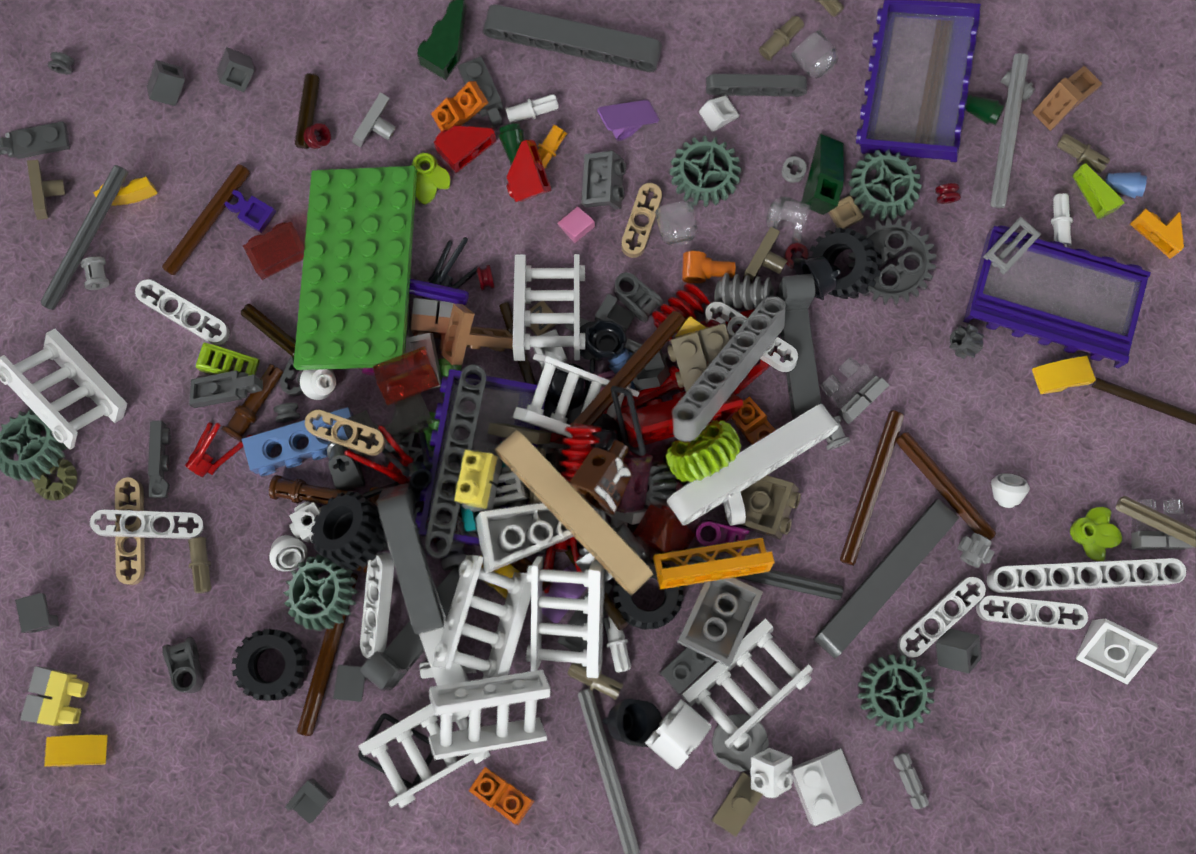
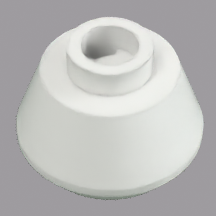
[300,369,336,400]
[991,474,1030,508]
[269,535,307,572]

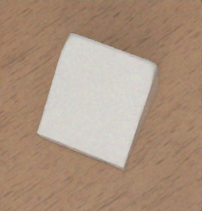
[699,95,739,132]

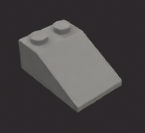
[677,578,763,667]

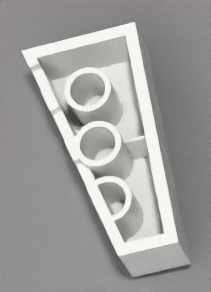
[475,503,594,574]

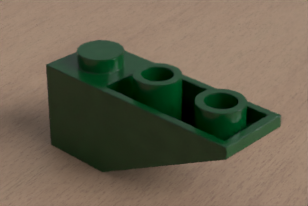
[417,0,466,80]
[800,134,844,215]

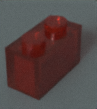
[242,221,305,280]
[373,346,440,405]
[634,504,695,554]

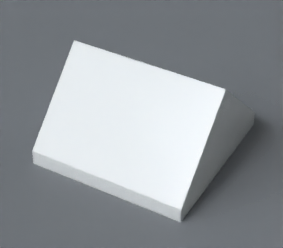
[1076,618,1158,684]

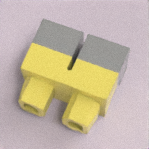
[454,450,503,511]
[20,666,89,726]

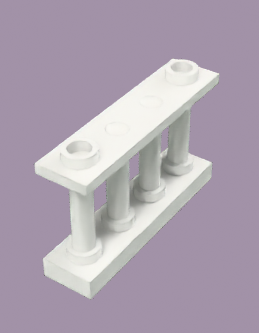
[513,254,585,361]
[0,329,127,450]
[513,351,639,438]
[433,555,532,679]
[526,556,604,678]
[682,618,813,749]
[429,670,550,760]
[359,703,491,808]

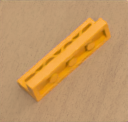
[653,538,774,589]

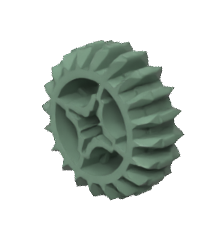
[670,135,741,207]
[849,150,921,221]
[0,409,68,482]
[283,555,359,631]
[857,654,935,732]

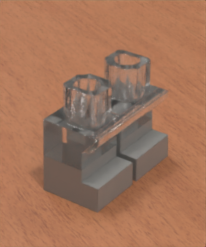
[821,357,889,425]
[1131,499,1194,550]

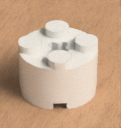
[645,699,711,770]

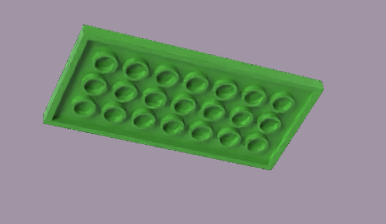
[293,166,417,370]

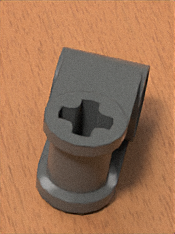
[614,272,664,323]
[327,439,365,491]
[162,637,204,693]

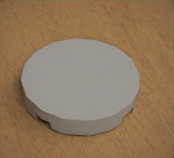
[712,714,769,771]

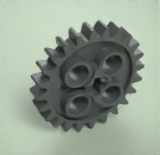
[848,218,937,305]

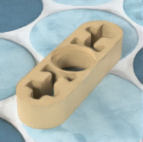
[621,183,662,258]
[305,410,385,456]

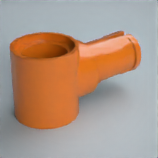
[682,251,736,283]

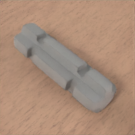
[893,753,929,809]

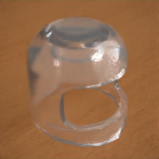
[791,29,838,78]
[766,196,811,244]
[655,201,698,246]

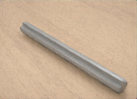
[990,53,1029,209]
[578,689,640,854]

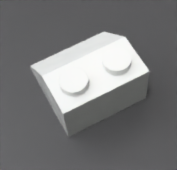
[792,748,863,826]

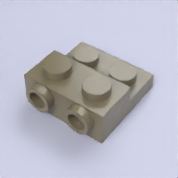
[667,323,730,393]
[725,475,801,540]

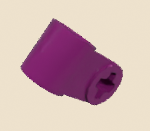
[695,520,750,555]

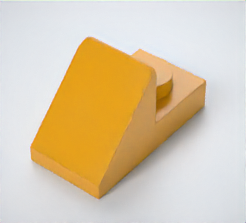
[1130,209,1184,259]

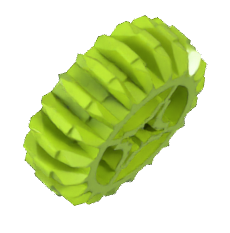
[666,421,741,482]

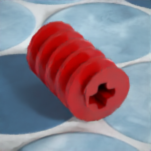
[652,283,710,342]
[559,423,602,482]

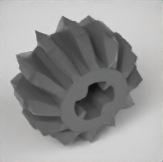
[636,461,678,509]

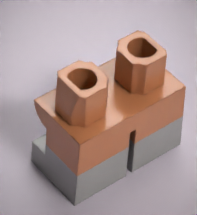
[411,298,453,352]

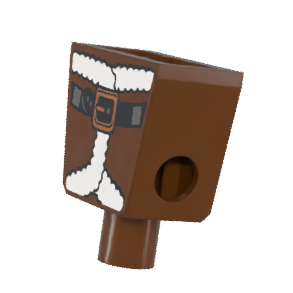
[570,441,631,515]

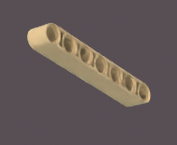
[494,430,653,595]

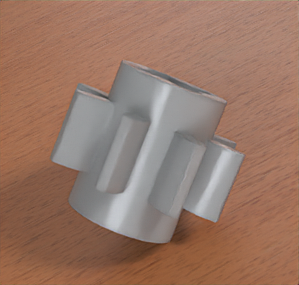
[957,533,995,568]

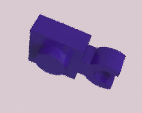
[224,190,276,234]

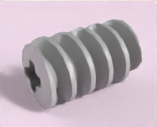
[714,273,774,310]

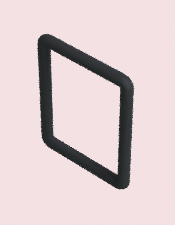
[611,386,646,456]
[358,713,434,789]

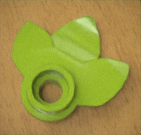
[411,153,450,205]
[1070,507,1122,561]

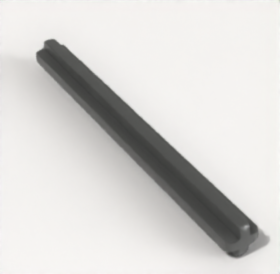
[41,165,128,310]
[681,556,843,600]

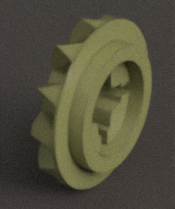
[31,458,77,501]

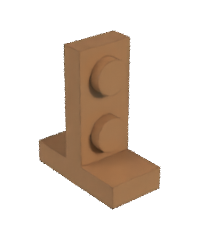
[1032,66,1102,131]
[441,303,513,365]

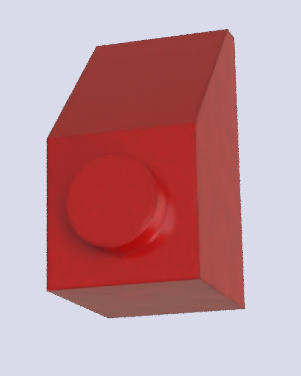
[434,125,496,174]
[507,140,552,202]

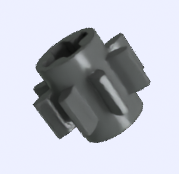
[949,324,984,359]

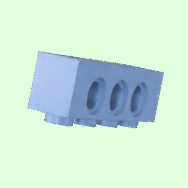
[242,407,360,476]

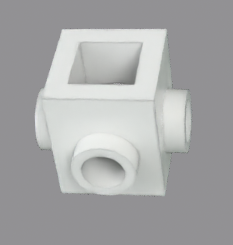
[289,501,321,543]
[750,748,793,798]

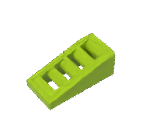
[1072,163,1124,219]
[196,342,260,376]

